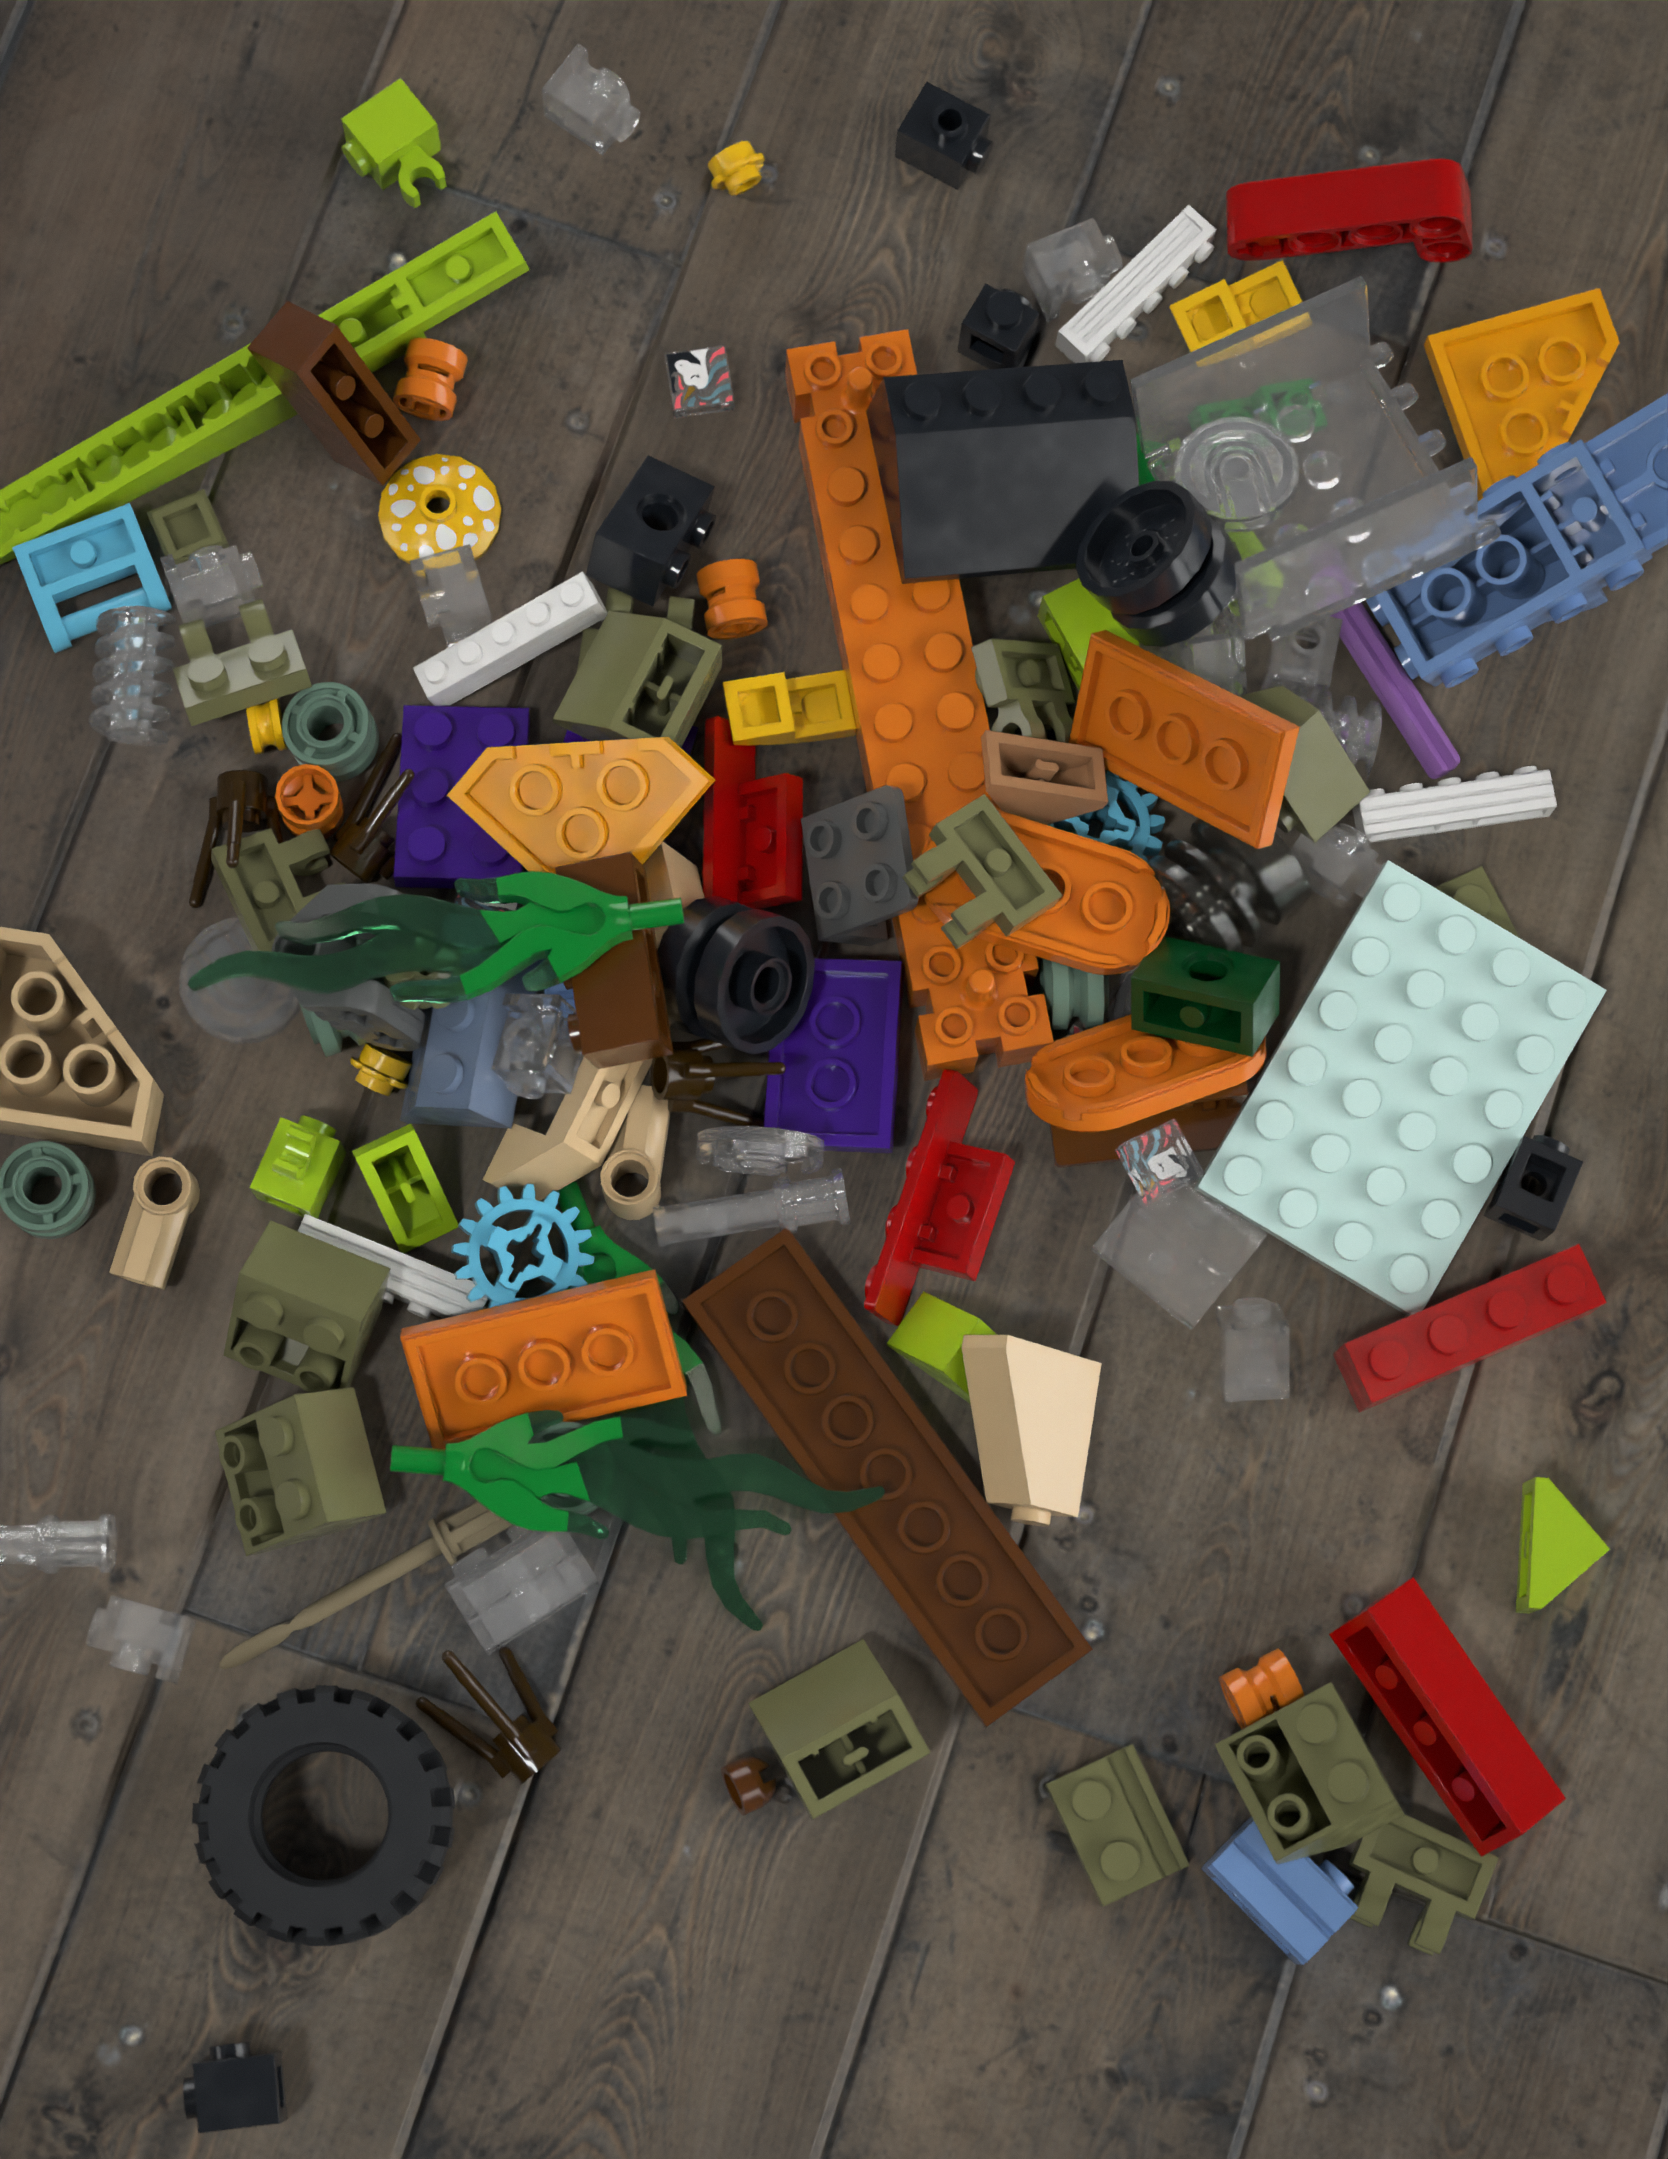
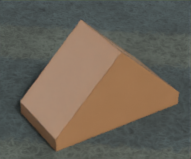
[981,730,1108,825]

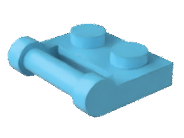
[12,503,172,653]

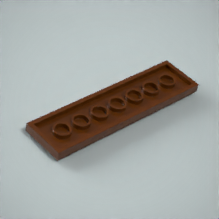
[682,1227,1093,1728]

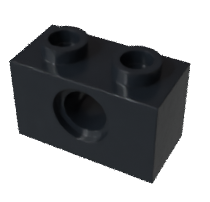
[586,455,716,607]

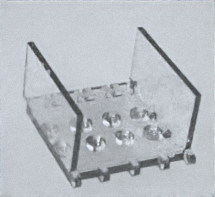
[1130,276,1501,642]

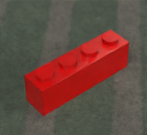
[1333,1244,1607,1413]
[1329,1577,1566,1857]

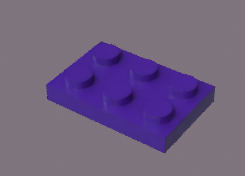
[394,705,530,890]
[763,958,905,1153]

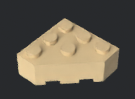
[0,927,164,1156]

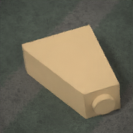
[962,1335,1102,1527]

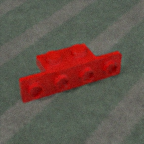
[702,716,803,909]
[864,1069,1015,1326]

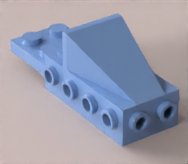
[1361,393,1668,688]

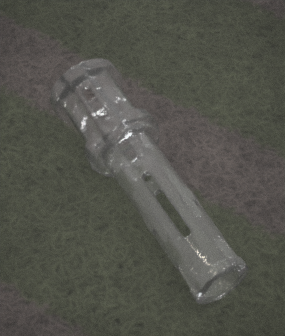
[653,1167,851,1247]
[0,1514,118,1574]

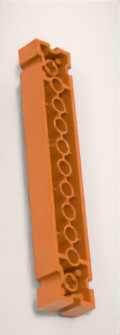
[785,329,1054,1081]

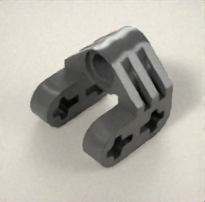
[272,883,443,1051]

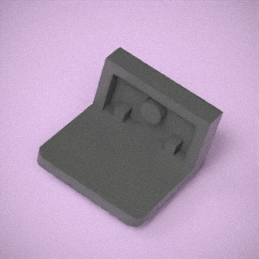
[801,785,919,946]

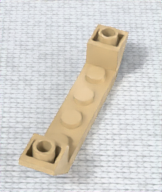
[483,842,705,1201]

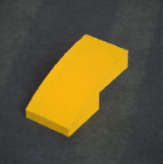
[1169,260,1309,362]
[722,670,856,745]

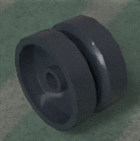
[1076,481,1242,647]
[658,896,815,1055]

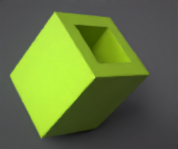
[341,78,447,208]
[249,1115,346,1219]

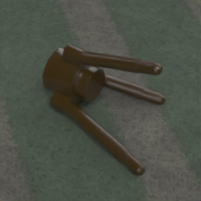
[329,733,415,884]
[189,770,284,908]
[651,1038,786,1131]
[416,1646,561,1785]

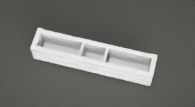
[1055,205,1216,363]
[413,572,608,706]
[1352,766,1557,845]
[298,1214,490,1319]

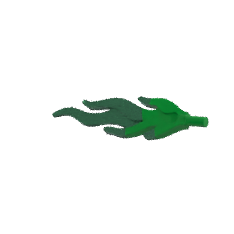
[188,871,684,1003]
[556,1182,763,1631]
[390,1410,885,1540]

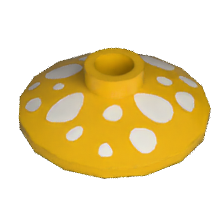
[378,454,502,573]

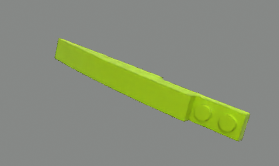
[0,211,530,565]

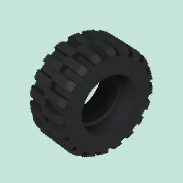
[192,1685,456,1946]

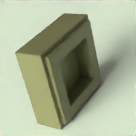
[146,489,230,573]

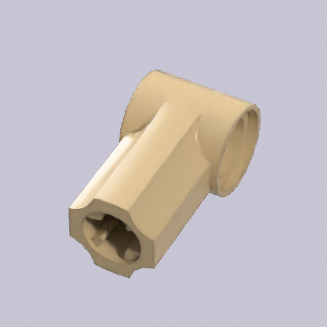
[600,1085,671,1220]
[109,1156,200,1290]

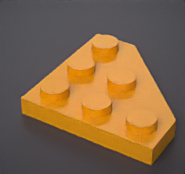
[1424,288,1620,501]
[447,737,715,874]

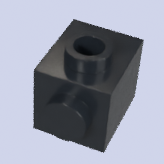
[895,81,993,190]
[183,2042,288,2133]

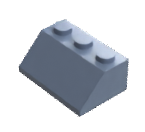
[400,919,542,1129]

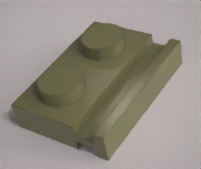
[1045,1744,1190,1907]

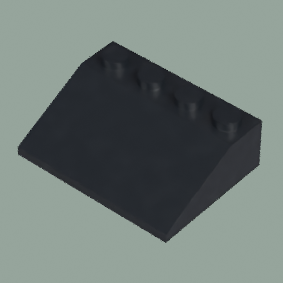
[866,360,1139,584]

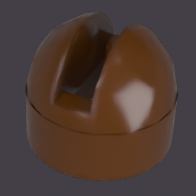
[721,1756,777,1816]

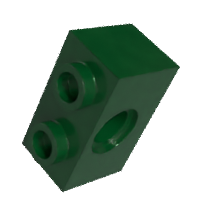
[1131,935,1280,1057]

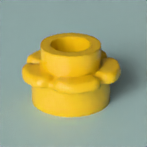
[708,141,765,196]
[350,1043,412,1096]

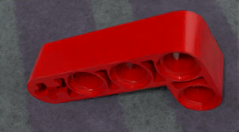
[1226,158,1473,263]

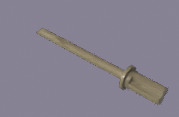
[219,1501,513,1669]

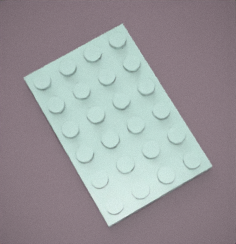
[1194,860,1607,1316]

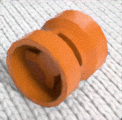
[393,338,468,421]
[696,559,768,639]
[275,764,345,839]
[1218,1648,1305,1729]

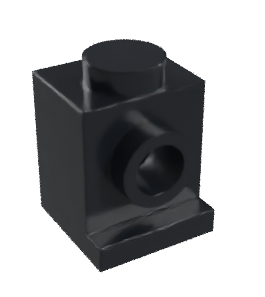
[957,283,1040,369]
[1483,1135,1583,1241]

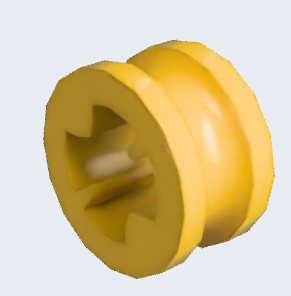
[246,698,287,755]

